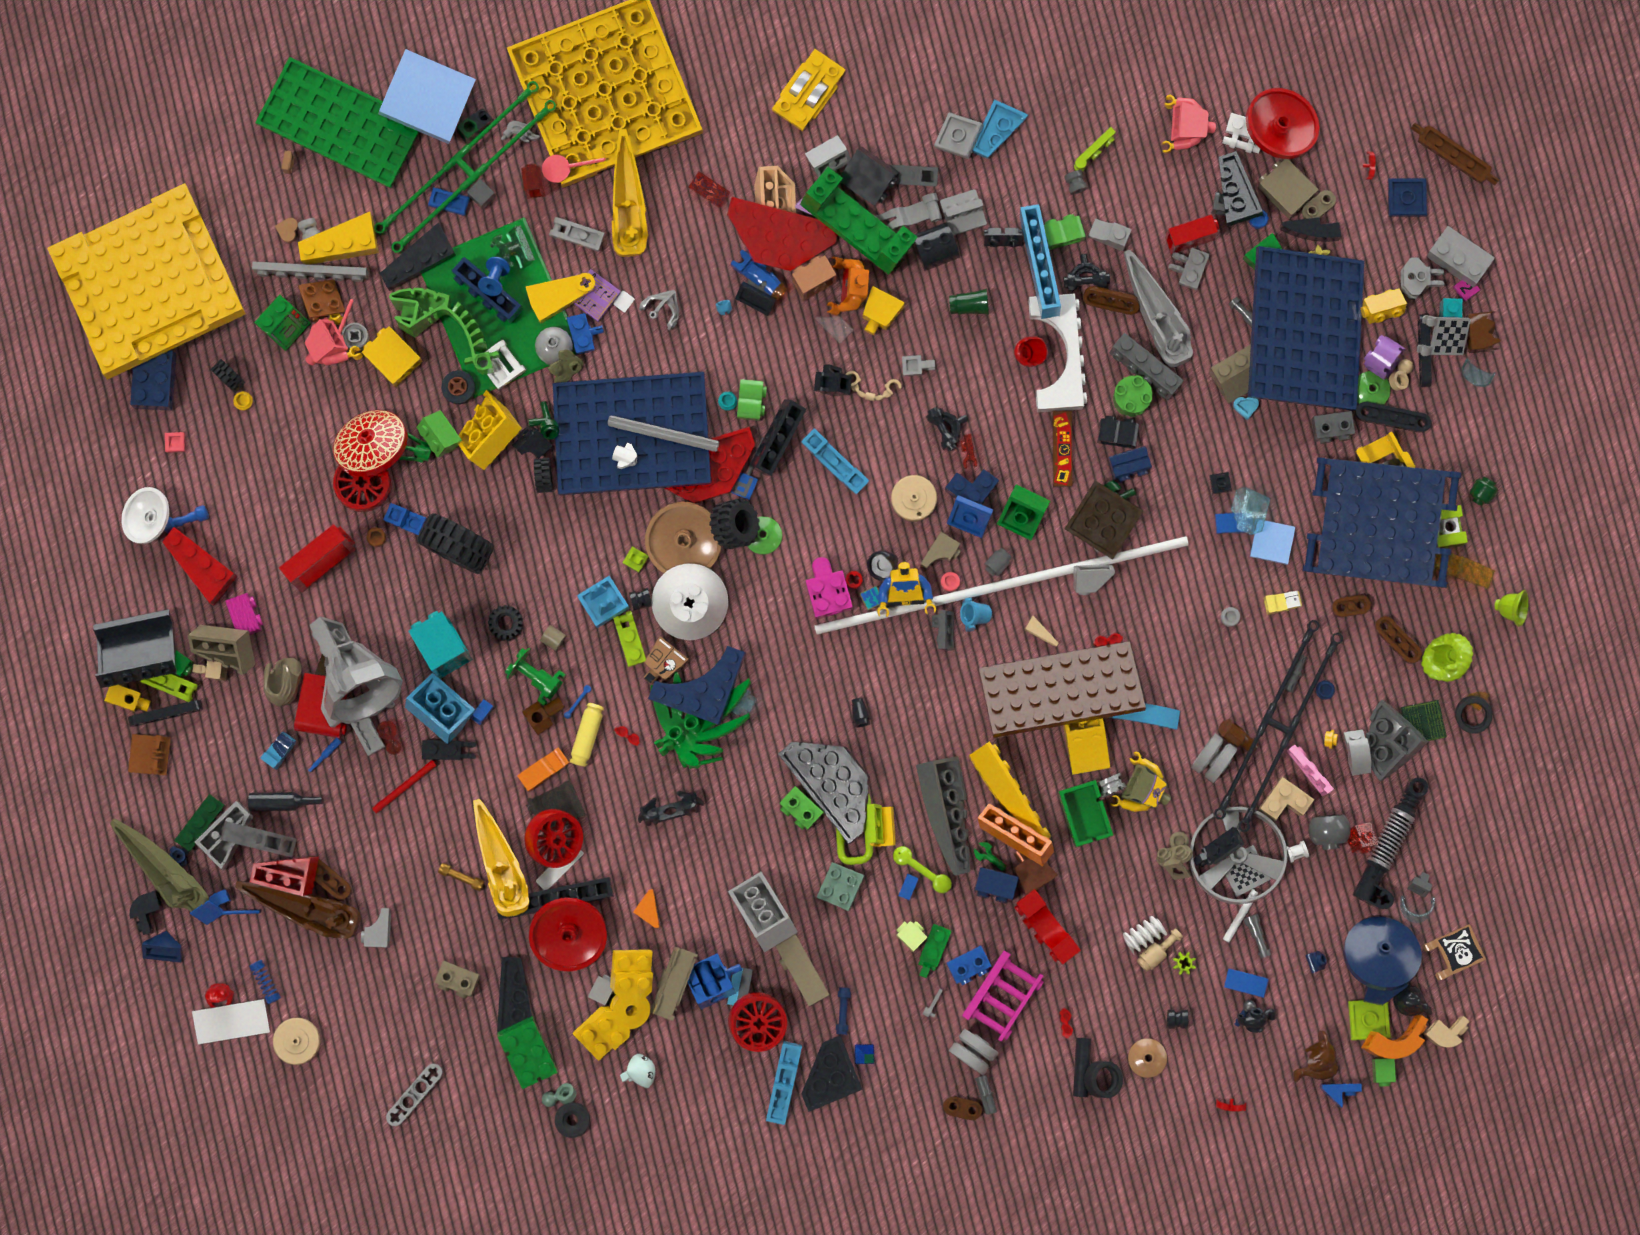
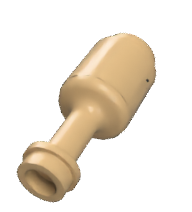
[1137,928,1183,972]

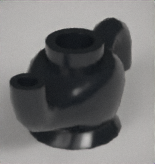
[1237,1008,1276,1033]

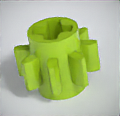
[1172,952,1196,975]

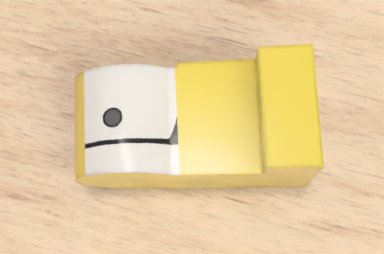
[1263,591,1302,615]

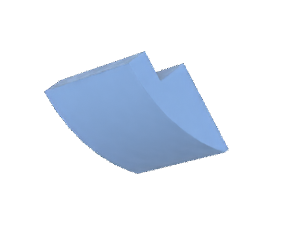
[378,49,476,144]

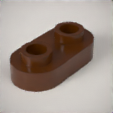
[1331,595,1371,618]
[943,1096,982,1120]

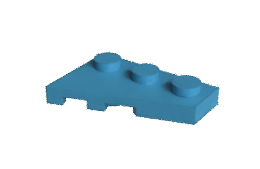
[972,99,1029,159]

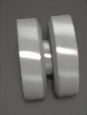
[1191,733,1237,783]
[949,1028,999,1075]

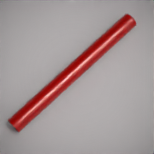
[372,760,437,814]

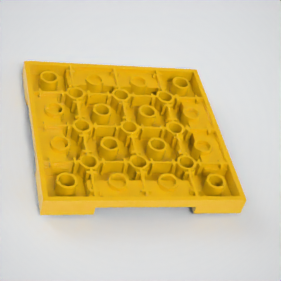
[507,0,703,188]
[47,183,246,380]

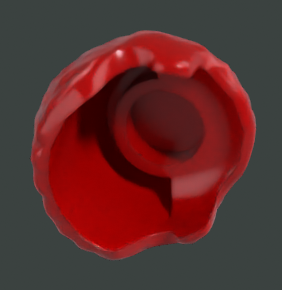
[1014,336,1048,367]

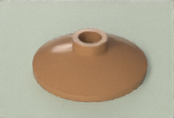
[1128,1039,1167,1078]

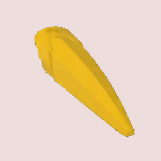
[612,129,648,257]
[473,799,529,917]

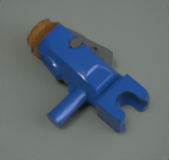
[730,250,787,300]

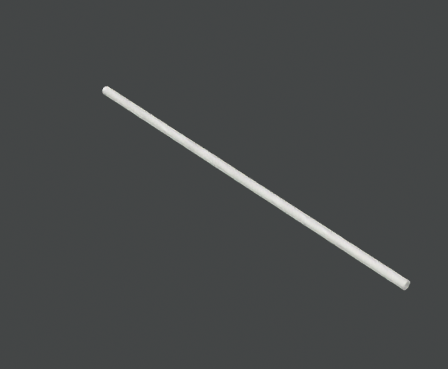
[814,536,1188,635]

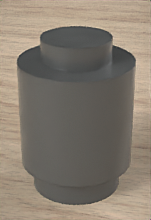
[984,548,1012,577]

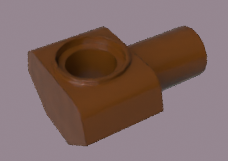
[522,697,565,735]
[1218,719,1259,752]

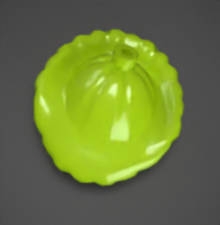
[1421,633,1473,682]

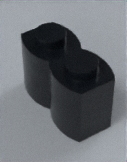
[1097,416,1139,449]

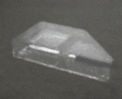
[815,317,853,344]

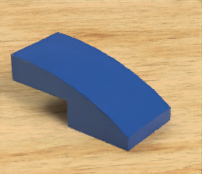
[383,503,427,535]
[1215,513,1254,534]
[1224,969,1269,998]

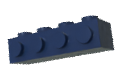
[452,257,523,324]

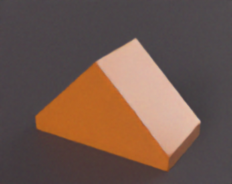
[633,889,660,929]

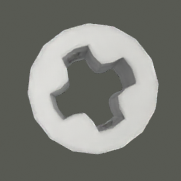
[1286,841,1309,863]

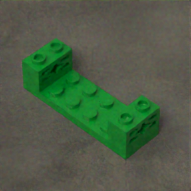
[799,167,918,275]

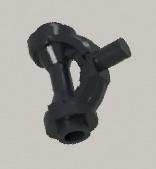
[1063,254,1110,292]
[926,406,968,452]

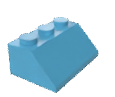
[405,673,475,744]

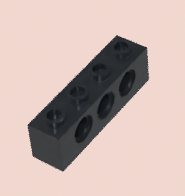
[749,399,807,476]

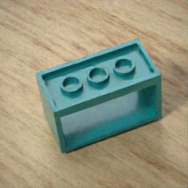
[408,611,473,679]

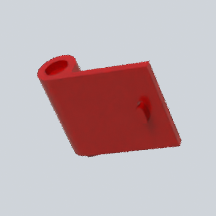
[294,673,348,738]

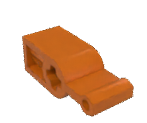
[517,747,569,792]

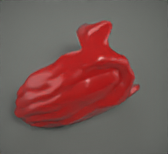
[205,983,234,1008]

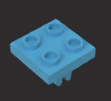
[577,576,629,628]

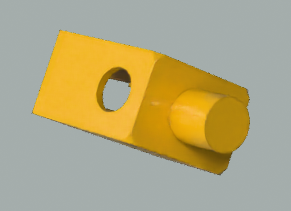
[863,286,905,335]
[104,685,151,712]

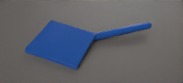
[190,900,260,925]

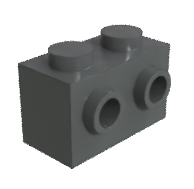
[1311,411,1355,444]

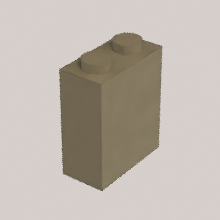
[1257,159,1319,219]

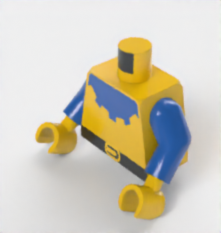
[877,562,936,617]

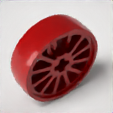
[333,466,391,512]
[524,809,583,868]
[728,992,787,1052]

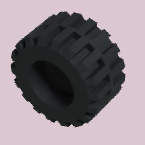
[709,499,760,549]

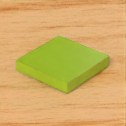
[1348,1000,1391,1040]

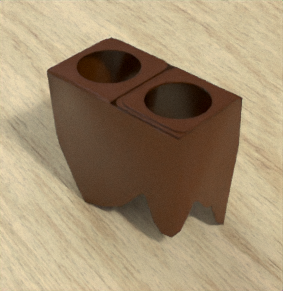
[1465,311,1501,353]

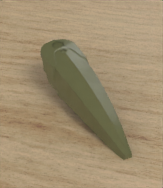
[110,819,209,912]

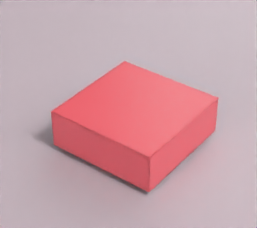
[165,432,185,453]

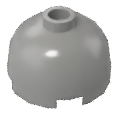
[535,327,573,365]

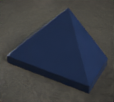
[142,931,182,963]

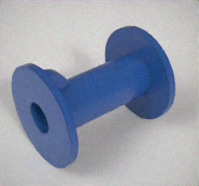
[478,257,510,296]

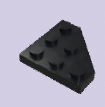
[801,1036,863,1112]

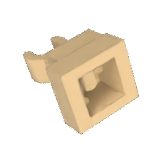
[192,661,227,681]

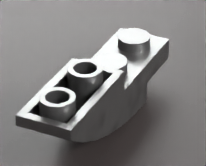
[220,821,297,857]

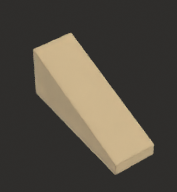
[1025,616,1058,647]

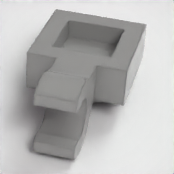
[902,355,935,377]

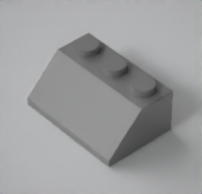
[1426,226,1495,288]

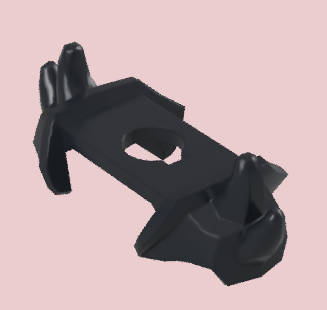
[638,791,704,826]

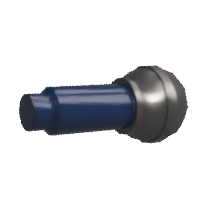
[1234,1000,1256,1027]

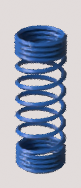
[249,960,281,1004]

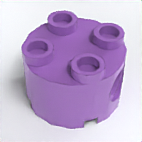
[1364,335,1406,380]

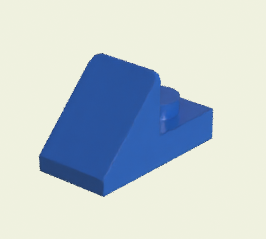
[1320,1084,1362,1108]

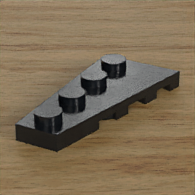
[497,957,532,1032]

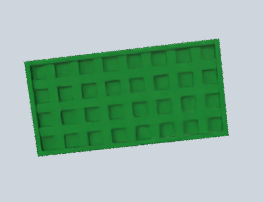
[255,57,420,189]

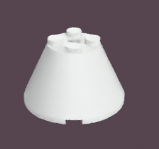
[652,563,728,640]

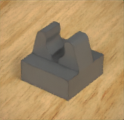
[1407,872,1432,897]

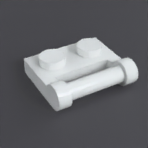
[479,340,526,390]

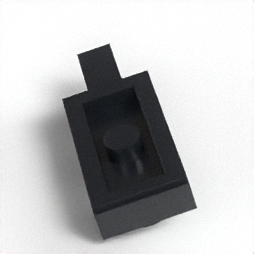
[1193,827,1244,867]

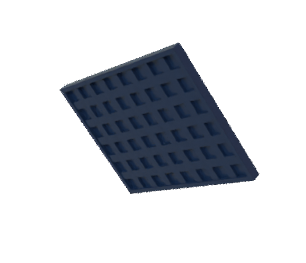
[1248,246,1364,411]
[552,372,711,496]

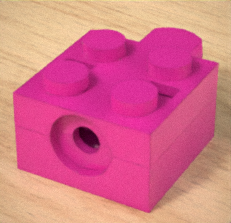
[805,557,853,620]

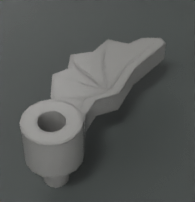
[923,989,943,1018]

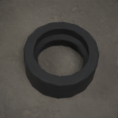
[1455,696,1493,734]
[1084,1061,1123,1098]

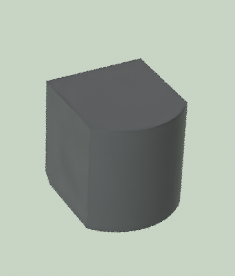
[467,179,496,209]

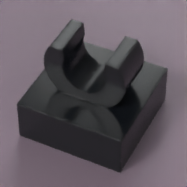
[1209,472,1232,495]

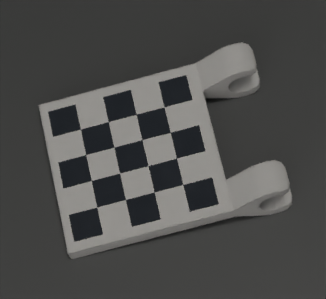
[1416,315,1471,356]

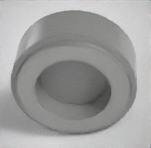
[1220,607,1240,627]

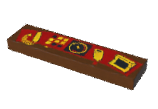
[1052,411,1073,487]

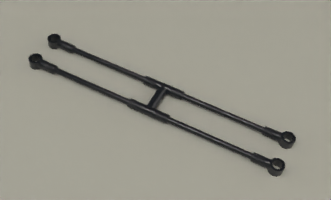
[1213,620,1343,832]

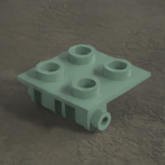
[817,862,865,911]

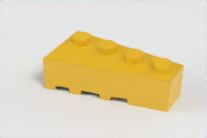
[298,212,379,265]

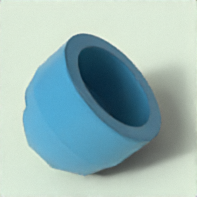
[715,300,732,315]

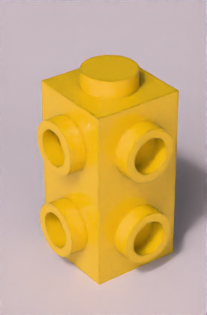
[1361,289,1407,324]

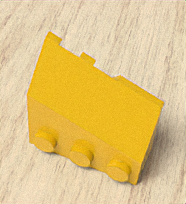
[459,390,522,470]

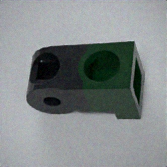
[457,108,494,145]

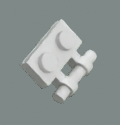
[1222,113,1260,154]

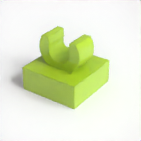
[622,546,649,573]

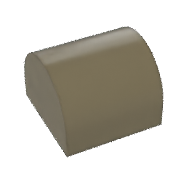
[540,625,567,652]

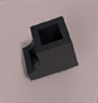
[814,364,852,396]
[512,425,552,459]

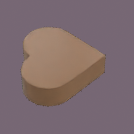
[275,218,298,243]

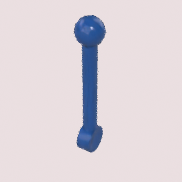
[564,685,591,719]

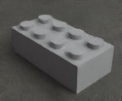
[728,872,798,952]

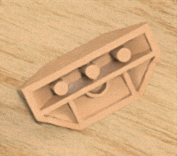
[754,166,796,213]

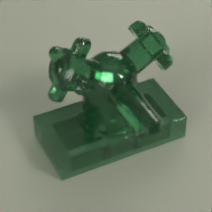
[490,225,535,269]

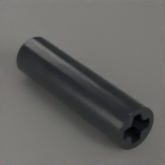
[1073,1038,1092,1097]

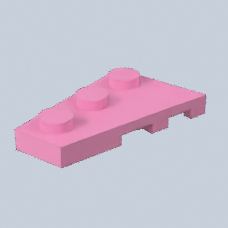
[1287,745,1333,797]

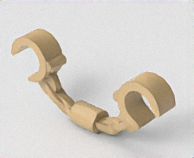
[845,371,901,401]

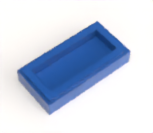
[428,187,470,216]

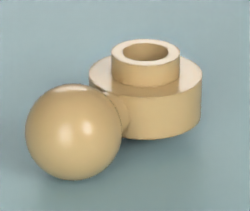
[1389,359,1413,391]

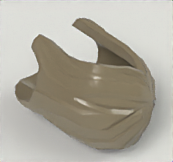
[263,658,302,707]

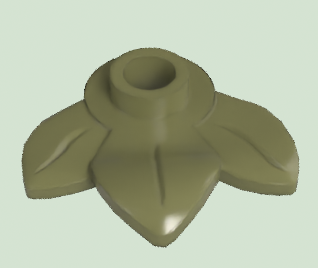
[547,350,583,383]

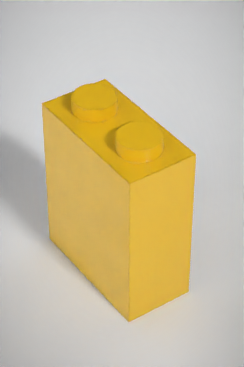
[362,326,423,388]

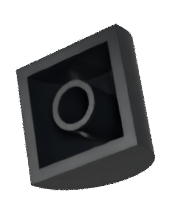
[913,222,960,271]

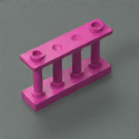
[962,951,1044,1042]

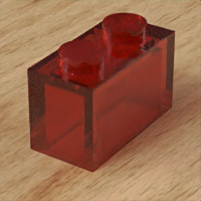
[521,164,546,199]

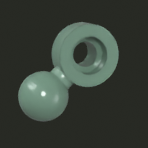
[542,1083,577,1107]

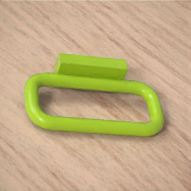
[836,794,884,865]

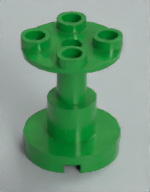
[505,648,567,706]

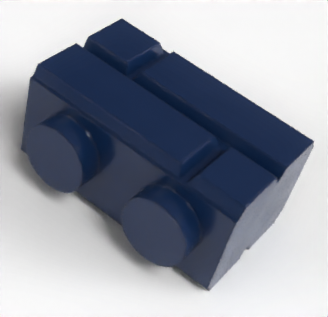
[1108,446,1152,482]

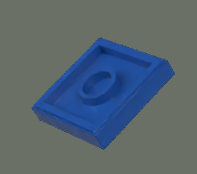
[947,495,993,538]

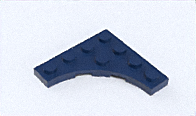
[648,646,746,725]

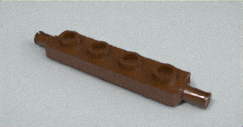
[1410,123,1500,186]

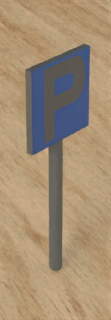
[731,437,764,500]

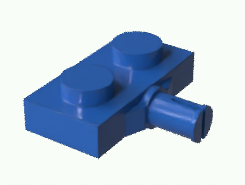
[567,313,604,355]

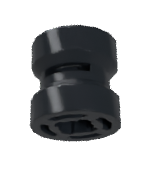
[629,588,652,611]
[1167,1010,1188,1029]

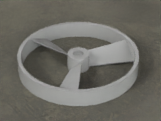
[1189,807,1287,905]

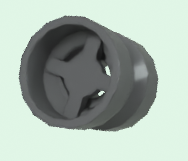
[1064,170,1088,195]

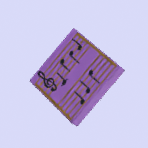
[574,269,621,322]

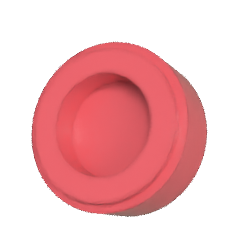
[941,572,960,592]

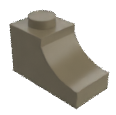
[920,532,961,570]

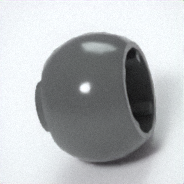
[1308,815,1351,850]

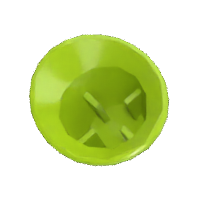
[1495,590,1528,627]

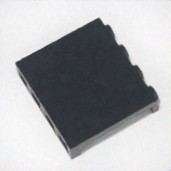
[93,609,177,688]

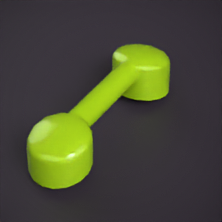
[893,846,952,893]

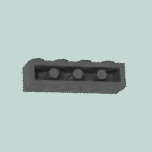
[1109,333,1184,400]

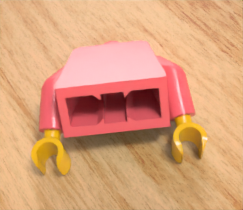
[1162,95,1216,154]
[305,313,363,366]

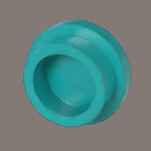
[718,392,737,411]

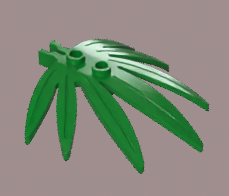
[651,662,751,769]

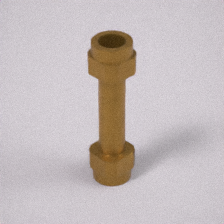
[438,862,485,892]

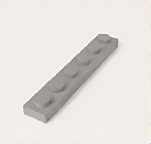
[252,262,369,282]

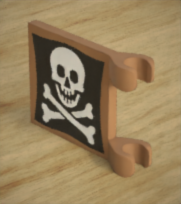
[1422,924,1486,980]

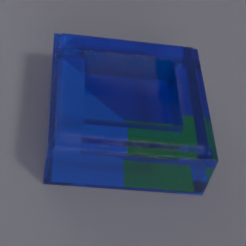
[855,1044,874,1064]

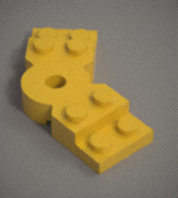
[572,950,653,1061]

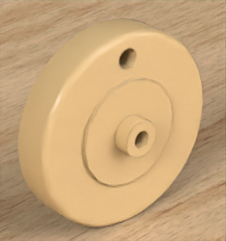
[891,475,937,522]
[273,1018,321,1065]

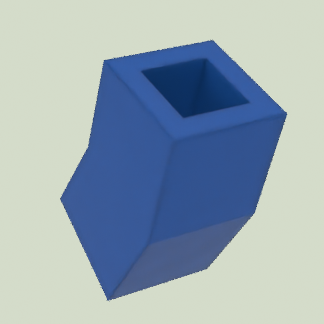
[471,699,494,725]
[898,874,918,900]
[209,889,231,907]

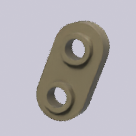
[1301,190,1336,219]

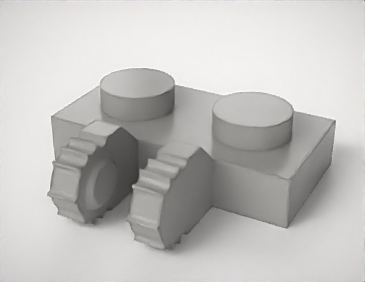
[1168,248,1209,290]

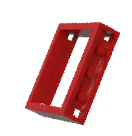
[279,524,356,592]

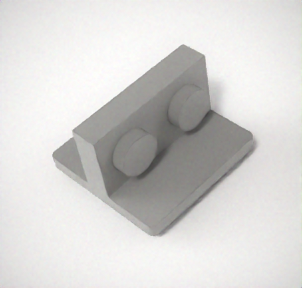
[940,189,987,236]

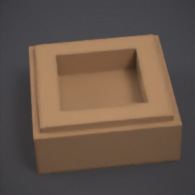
[281,150,295,174]

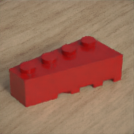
[162,527,237,606]

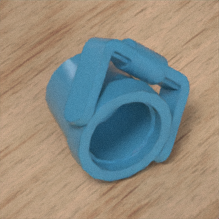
[960,598,992,632]

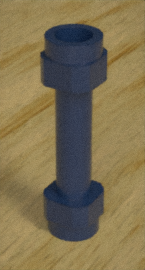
[835,987,851,1035]

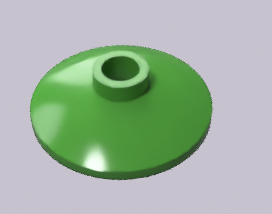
[1357,371,1390,405]
[747,517,782,555]

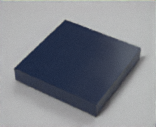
[1387,178,1427,217]

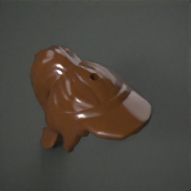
[1293,1030,1338,1082]

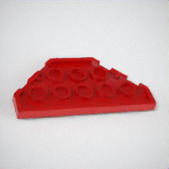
[727,197,837,271]
[663,426,755,504]

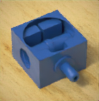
[688,953,742,1010]

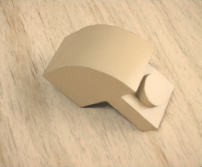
[1423,1016,1469,1047]

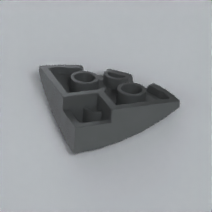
[1366,700,1428,781]

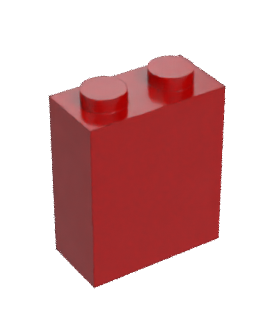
[1165,214,1219,255]

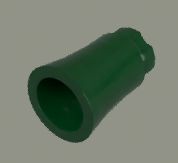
[949,288,989,315]

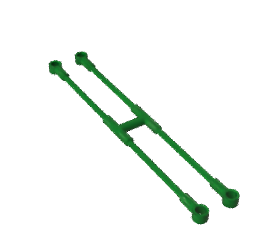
[374,81,557,254]

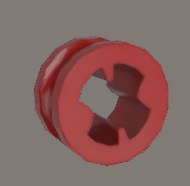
[845,571,862,589]

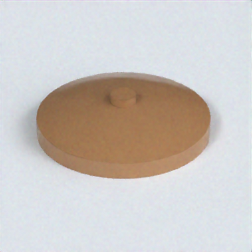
[645,502,721,573]

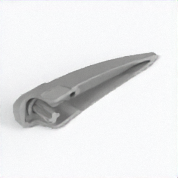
[1124,250,1193,367]

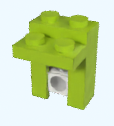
[1438,505,1468,548]

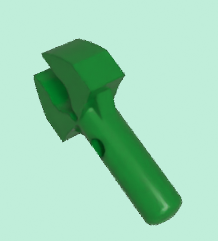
[974,842,1007,871]

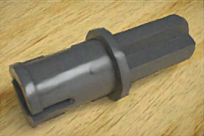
[975,1075,997,1115]

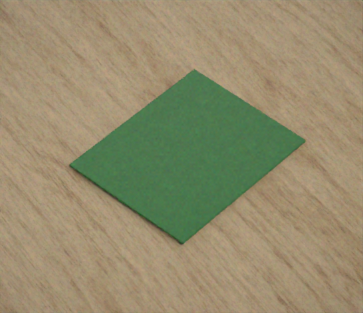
[422,217,576,398]

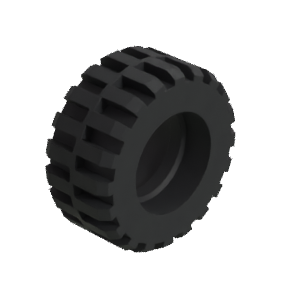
[417,513,494,574]

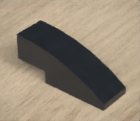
[1279,217,1341,242]

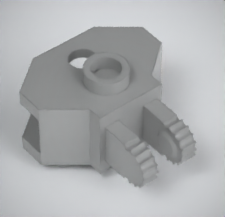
[1400,258,1444,299]

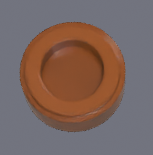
[366,527,386,547]

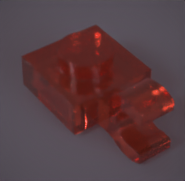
[960,434,977,469]

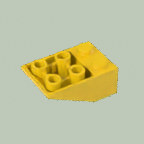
[1063,718,1110,775]

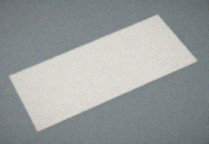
[192,999,270,1044]

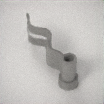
[875,193,942,229]

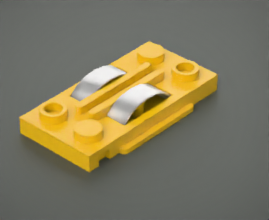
[772,49,846,132]

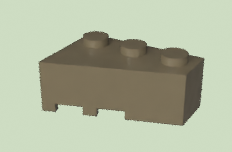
[188,625,255,675]

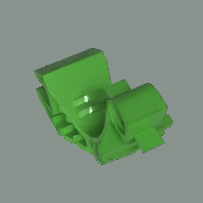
[389,288,500,375]

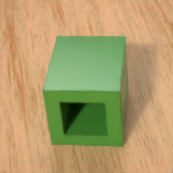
[1372,1058,1396,1086]

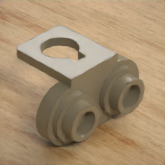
[1156,845,1193,880]

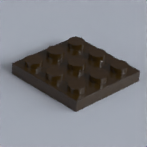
[1064,480,1144,560]

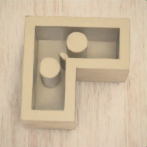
[1258,777,1314,821]

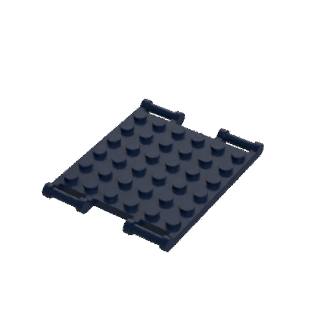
[1302,457,1462,588]

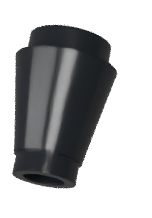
[852,698,871,728]

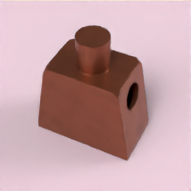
[1013,851,1058,895]

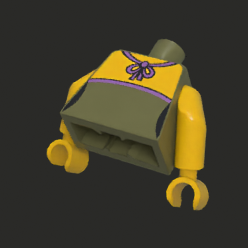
[1110,752,1171,812]

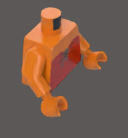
[827,257,869,315]

